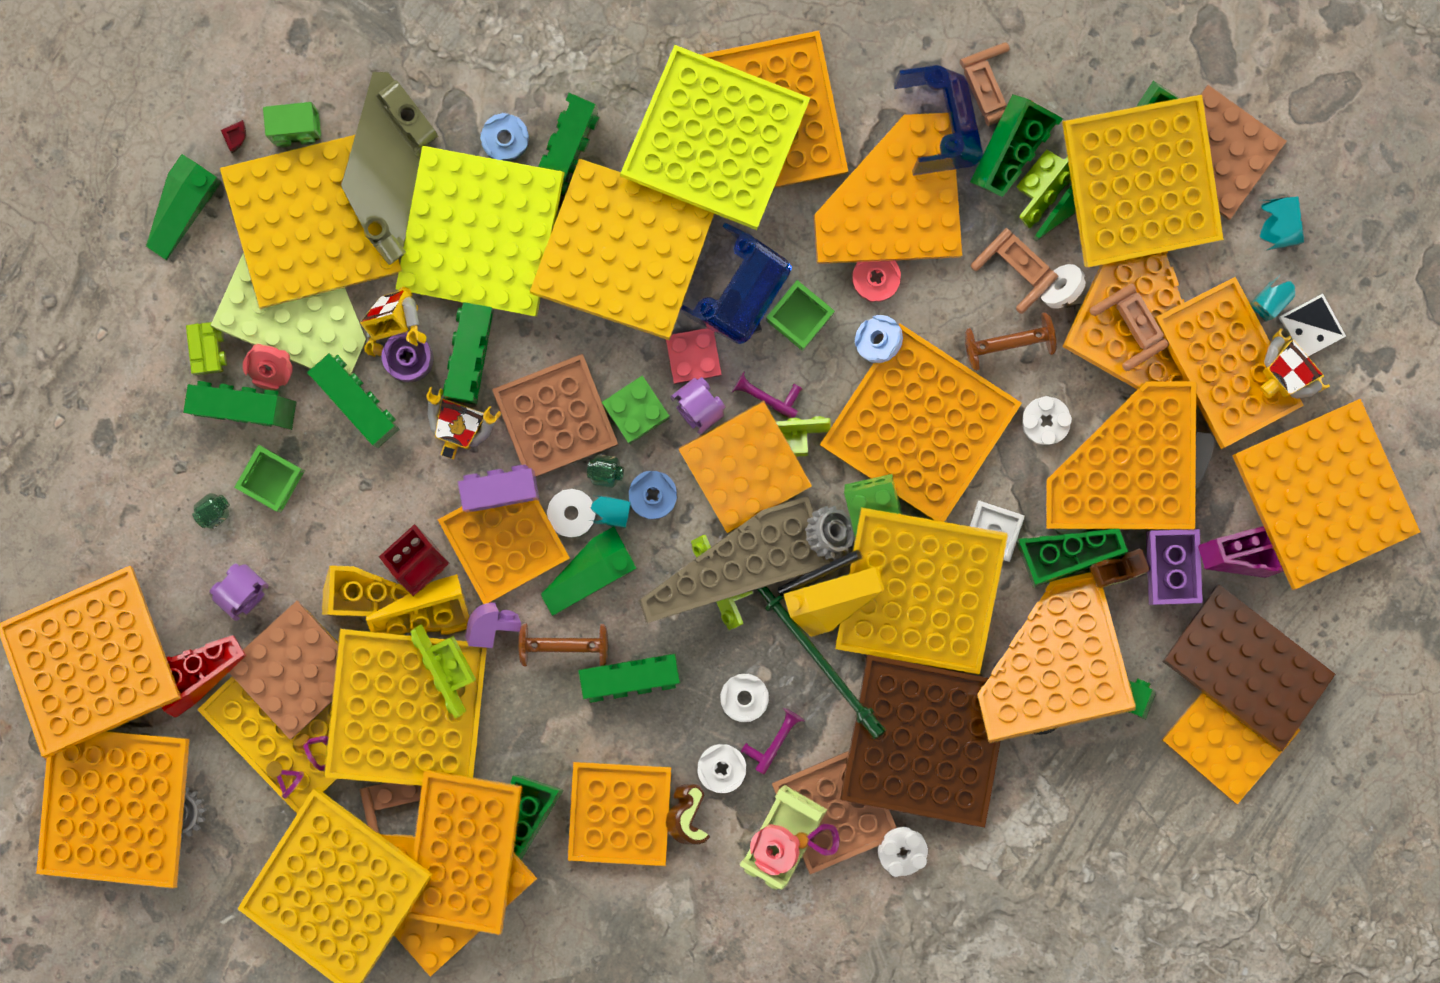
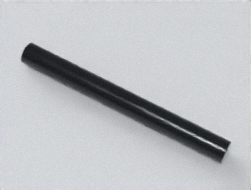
[778,550,862,596]

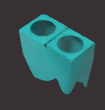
[1260,196,1304,251]
[1250,275,1296,322]
[590,495,631,528]

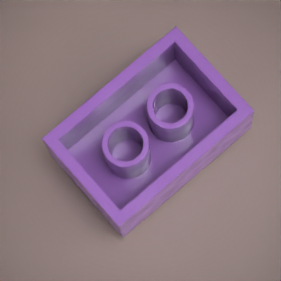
[458,465,539,513]
[1146,529,1203,605]

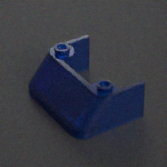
[894,65,983,175]
[680,222,791,344]

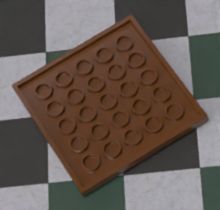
[840,655,1001,828]

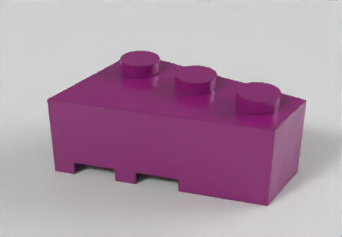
[1198,526,1284,578]

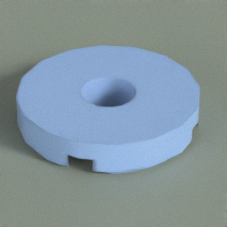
[480,113,529,162]
[855,315,903,363]

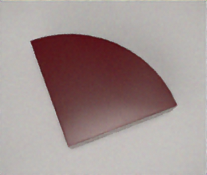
[221,120,246,153]

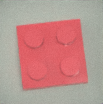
[666,327,722,384]

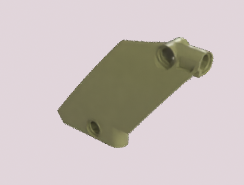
[341,72,438,265]

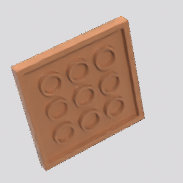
[1201,85,1287,220]
[492,354,618,477]
[229,601,338,740]
[772,751,897,874]

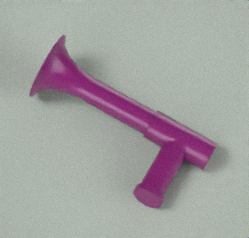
[731,371,803,418]
[741,708,805,775]

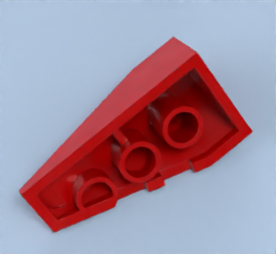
[162,635,246,718]

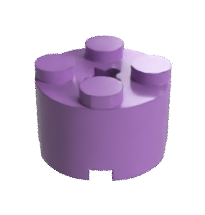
[381,331,434,383]
[671,377,726,435]
[210,563,268,621]

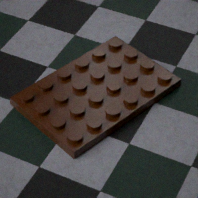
[1162,584,1336,752]

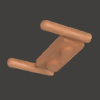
[960,42,1032,126]
[971,228,1059,314]
[1090,283,1169,371]
[359,783,422,833]

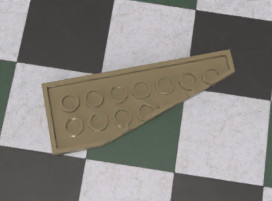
[639,496,830,624]

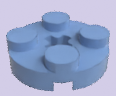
[629,471,677,519]

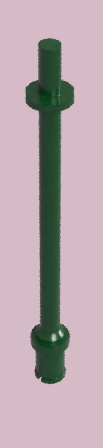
[757,586,886,740]

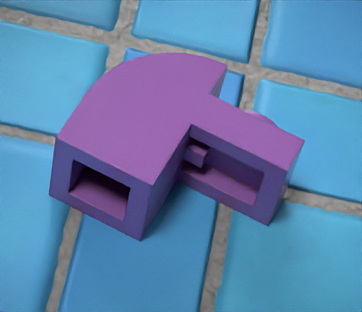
[465,603,521,648]

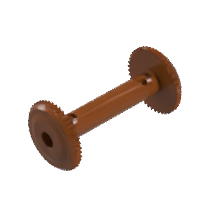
[965,313,1057,371]
[519,624,608,666]

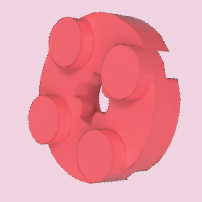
[852,260,901,302]
[243,344,292,390]
[750,824,800,875]

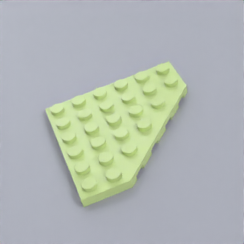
[211,253,366,375]

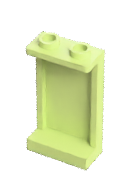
[740,785,827,890]

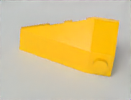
[322,566,410,616]
[784,567,884,637]
[366,574,470,635]

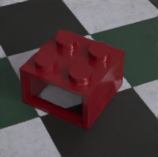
[379,524,450,596]

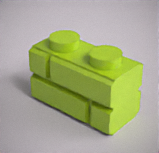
[186,322,227,375]

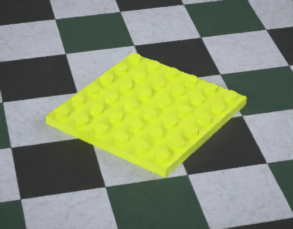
[620,45,810,230]
[396,146,564,317]

